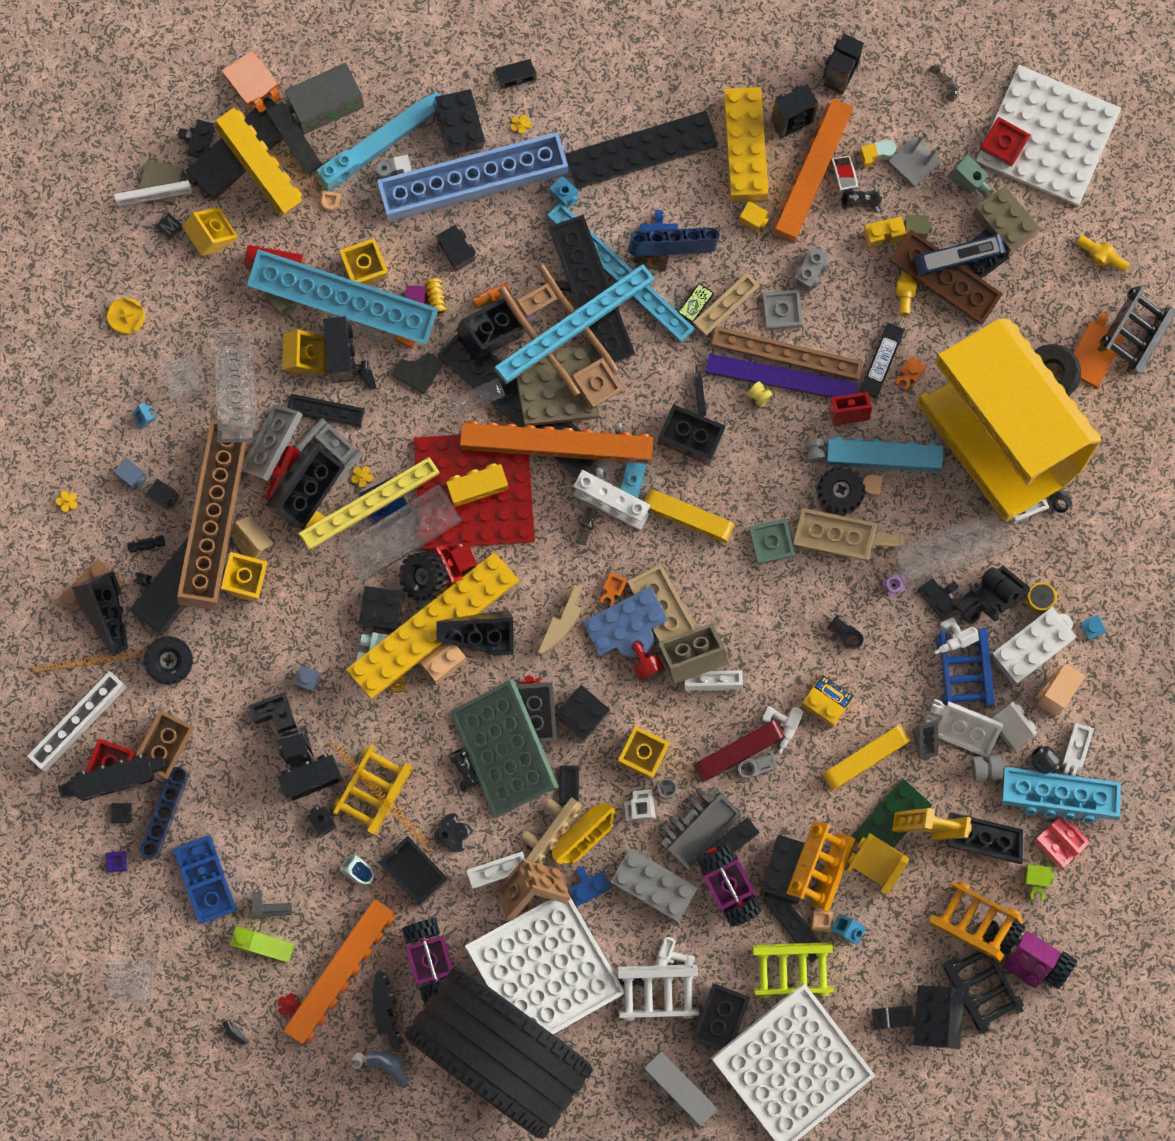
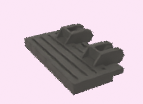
[660,786,742,870]

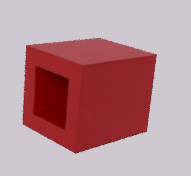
[450,543,478,575]

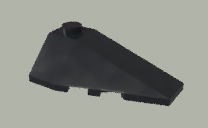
[72,570,128,656]
[436,611,514,656]

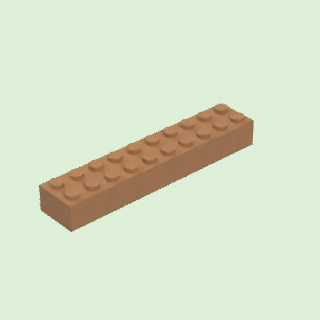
[177,420,249,610]

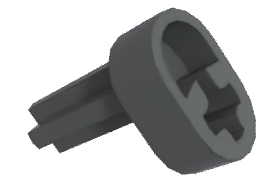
[252,891,292,919]

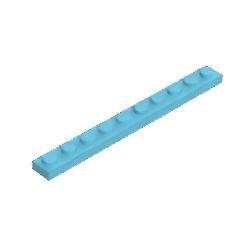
[547,202,695,343]
[495,265,655,384]

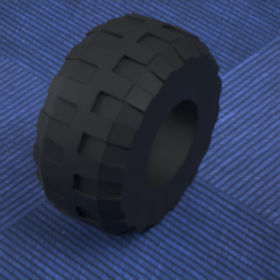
[1034,344,1081,396]

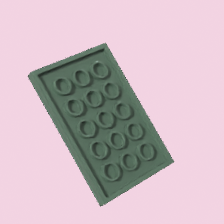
[450,679,559,818]

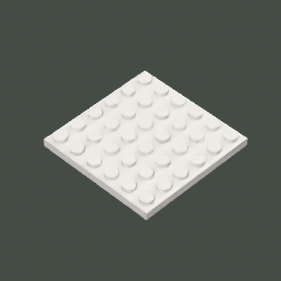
[976,65,1121,206]
[464,898,625,1035]
[711,983,875,1141]

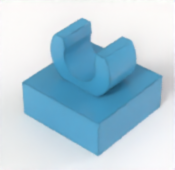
[132,403,158,429]

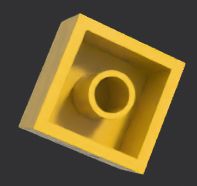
[339,238,388,285]
[618,726,670,780]

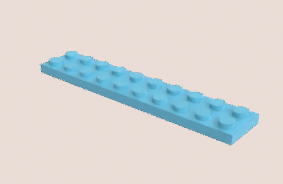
[247,249,438,345]

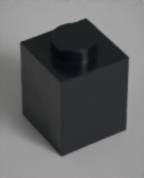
[146,479,178,510]

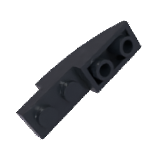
[373,970,404,1051]

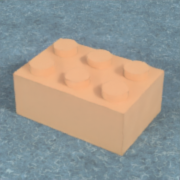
[1035,663,1085,717]

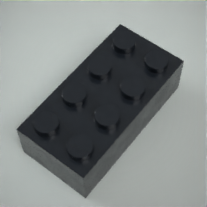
[265,443,345,530]

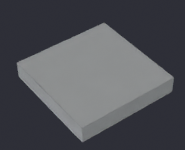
[762,289,803,330]

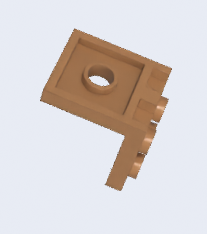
[497,859,570,920]

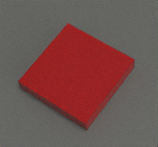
[980,117,1031,167]

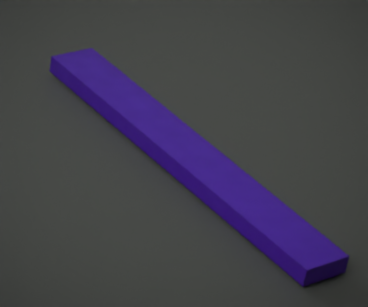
[706,353,858,398]

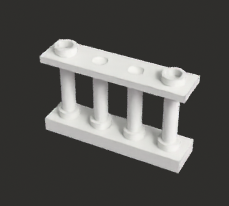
[573,470,651,531]
[618,964,699,1021]

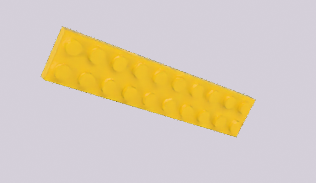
[346,552,519,700]

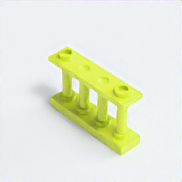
[752,942,834,998]

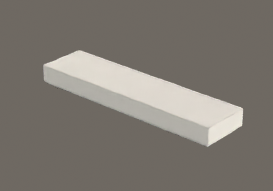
[114,180,192,207]

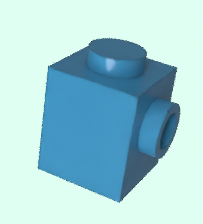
[549,176,578,208]
[830,913,866,945]

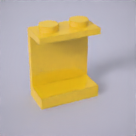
[847,833,910,895]

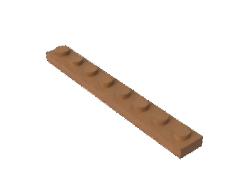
[711,327,863,381]

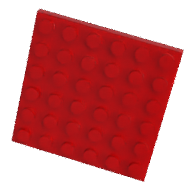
[414,434,535,550]

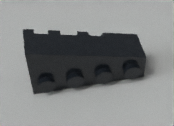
[278,725,315,768]

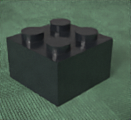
[358,586,404,632]
[555,685,610,741]

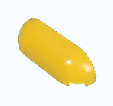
[552,803,616,864]

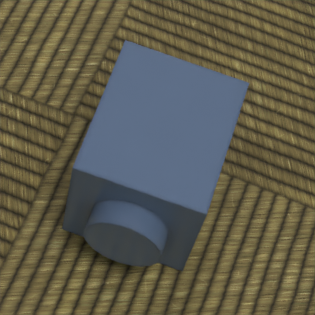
[114,458,146,490]
[294,666,321,693]

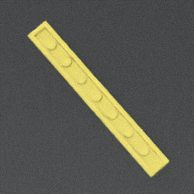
[299,457,440,551]

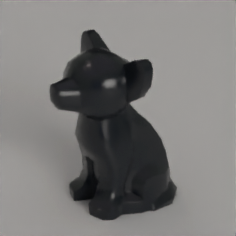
[841,188,882,212]
[448,748,480,792]

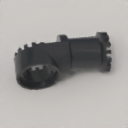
[1049,488,1072,513]
[827,615,864,649]

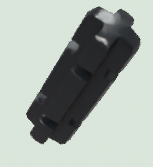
[127,535,165,553]

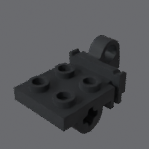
[953,565,1030,624]

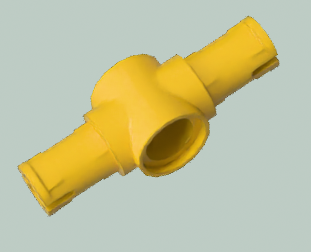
[1076,235,1130,273]
[896,270,917,317]

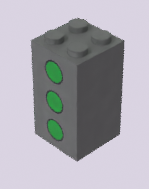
[284,62,364,135]

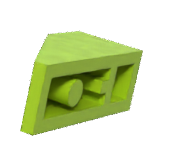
[230,926,295,963]

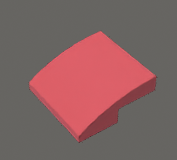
[1033,816,1090,870]

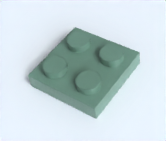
[749,519,795,565]

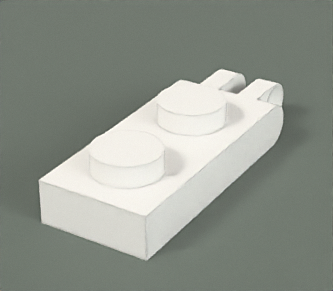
[1062,723,1094,776]

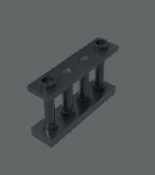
[1097,285,1175,375]
[941,941,1024,1035]

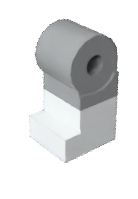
[376,154,412,179]

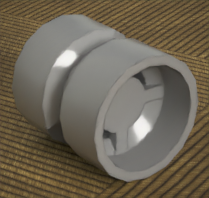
[971,754,1003,782]

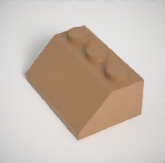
[136,710,195,780]

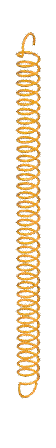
[25,649,147,674]
[330,741,433,850]

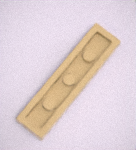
[693,272,760,337]

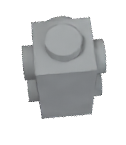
[792,247,830,292]

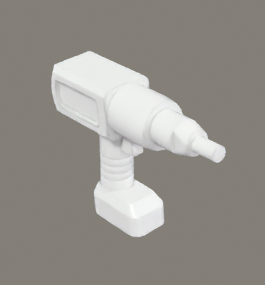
[934,617,979,654]
[762,706,804,753]
[653,937,695,985]

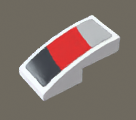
[831,156,859,192]

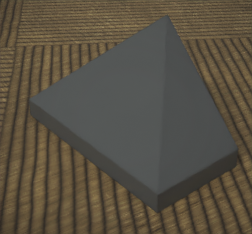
[912,720,938,759]

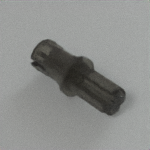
[575,507,598,545]

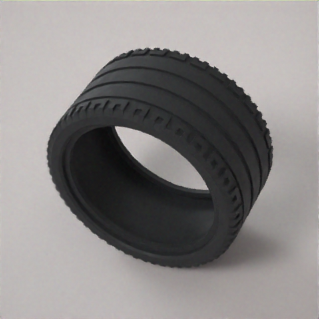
[404,966,593,1139]

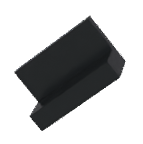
[495,59,537,89]

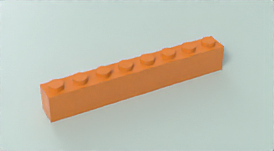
[773,98,853,243]
[283,899,395,1045]

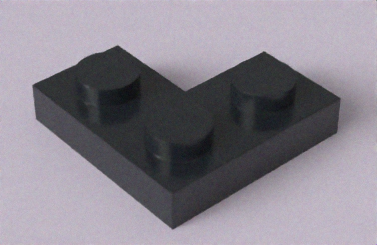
[248,692,297,734]

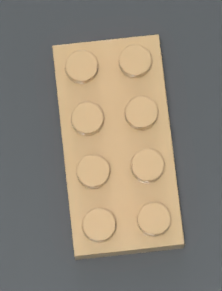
[793,508,877,561]
[627,564,696,643]

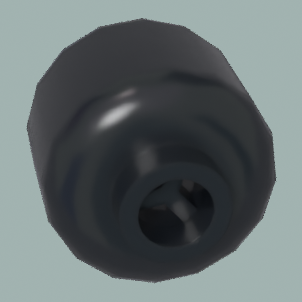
[1031,745,1060,774]

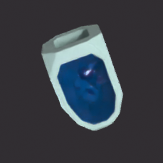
[340,855,374,886]

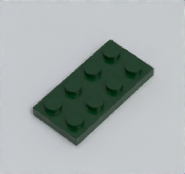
[851,778,932,848]

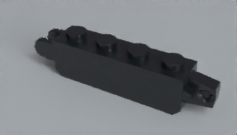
[58,754,167,802]

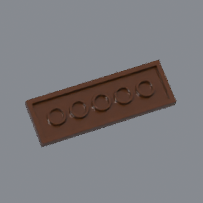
[889,230,1003,325]

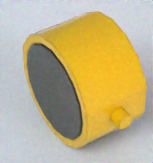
[1024,582,1058,613]

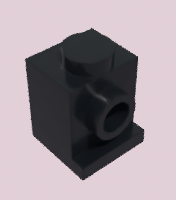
[307,805,337,837]

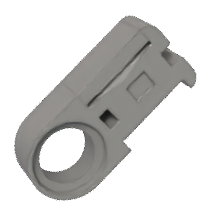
[738,752,777,779]

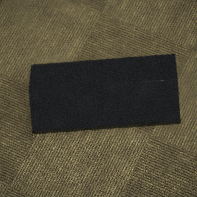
[946,812,1023,864]

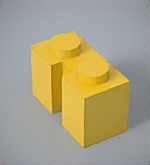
[863,216,907,249]

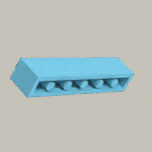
[826,437,943,472]

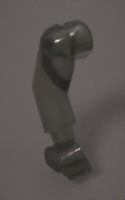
[928,65,959,102]

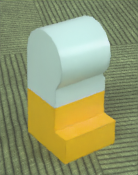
[859,140,896,169]

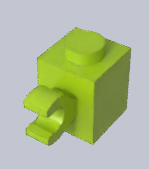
[1023,864,1054,901]

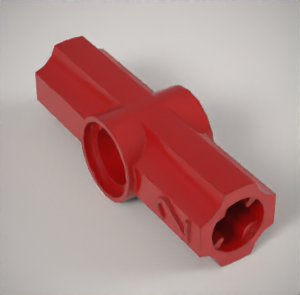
[265,446,300,501]

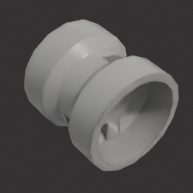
[805,439,827,462]
[657,778,677,799]

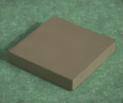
[139,159,184,205]

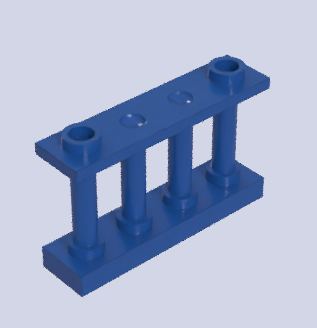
[936,628,995,707]

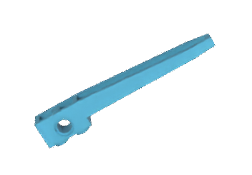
[317,92,441,192]

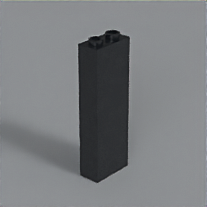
[186,97,283,201]
[130,536,234,635]

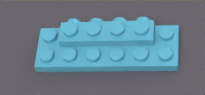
[1002,767,1121,824]

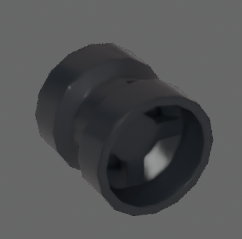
[977,920,999,940]

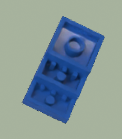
[173,834,237,924]

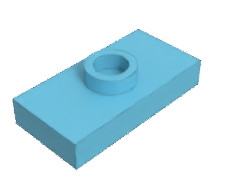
[621,462,646,498]

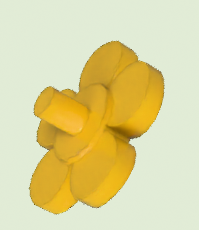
[510,114,532,134]
[351,466,373,488]
[56,491,78,512]

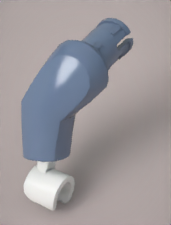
[352,1051,409,1087]

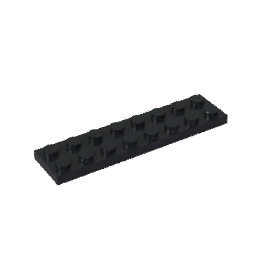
[565,111,718,189]
[548,214,636,363]

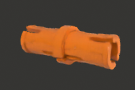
[472,282,511,308]

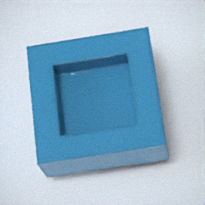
[1080,615,1106,641]

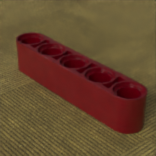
[693,720,786,782]

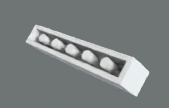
[27,671,127,772]

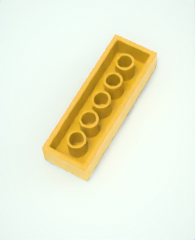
[723,87,769,202]
[213,107,302,217]

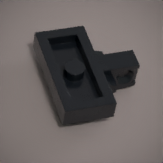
[177,119,215,158]
[917,578,959,620]

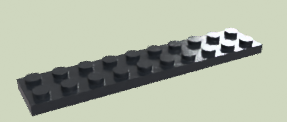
[437,333,596,478]

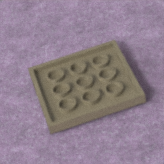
[516,346,600,426]

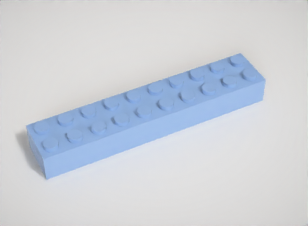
[377,132,568,222]

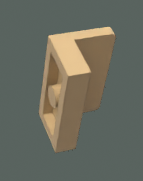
[230,516,274,559]

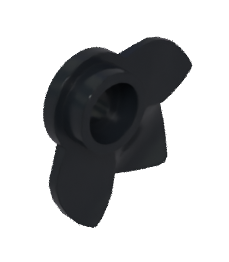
[434,813,472,852]

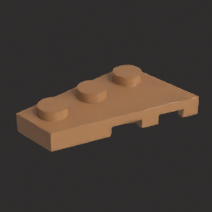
[57,559,126,614]

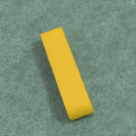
[644,489,735,543]
[822,724,911,791]

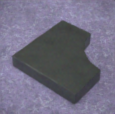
[392,352,444,394]

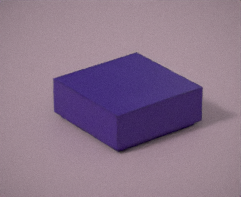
[106,851,127,873]

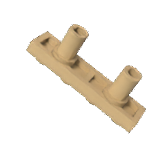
[521,797,582,864]

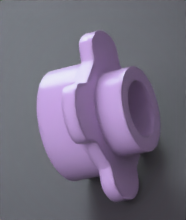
[882,574,905,597]

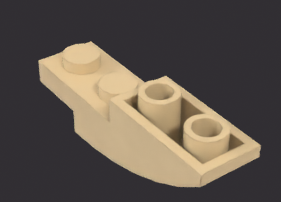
[536,585,582,656]

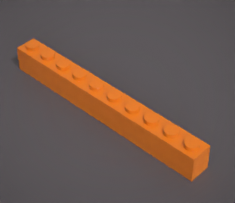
[460,421,654,464]

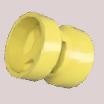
[747,381,773,408]

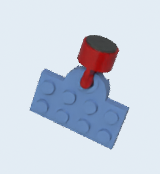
[583,586,668,683]

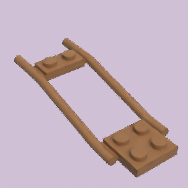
[498,264,623,409]

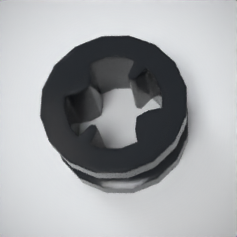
[133,572,152,586]

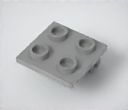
[888,132,942,187]

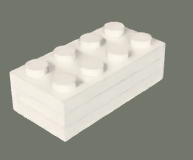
[990,607,1077,687]

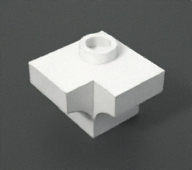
[624,789,656,822]

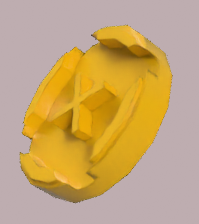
[107,297,145,335]

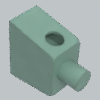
[947,154,992,196]

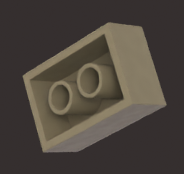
[973,186,1040,256]
[658,623,729,684]

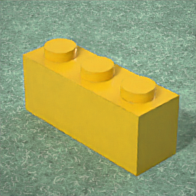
[446,463,509,507]

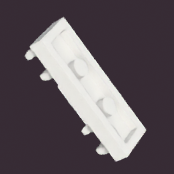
[684,670,743,693]
[467,852,525,889]

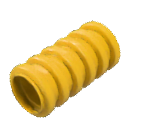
[425,278,447,315]

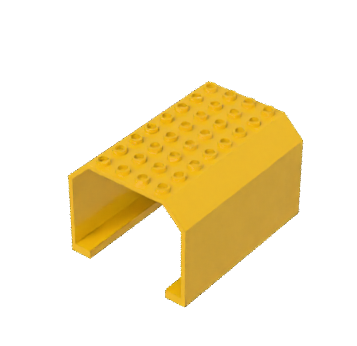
[917,319,1102,523]

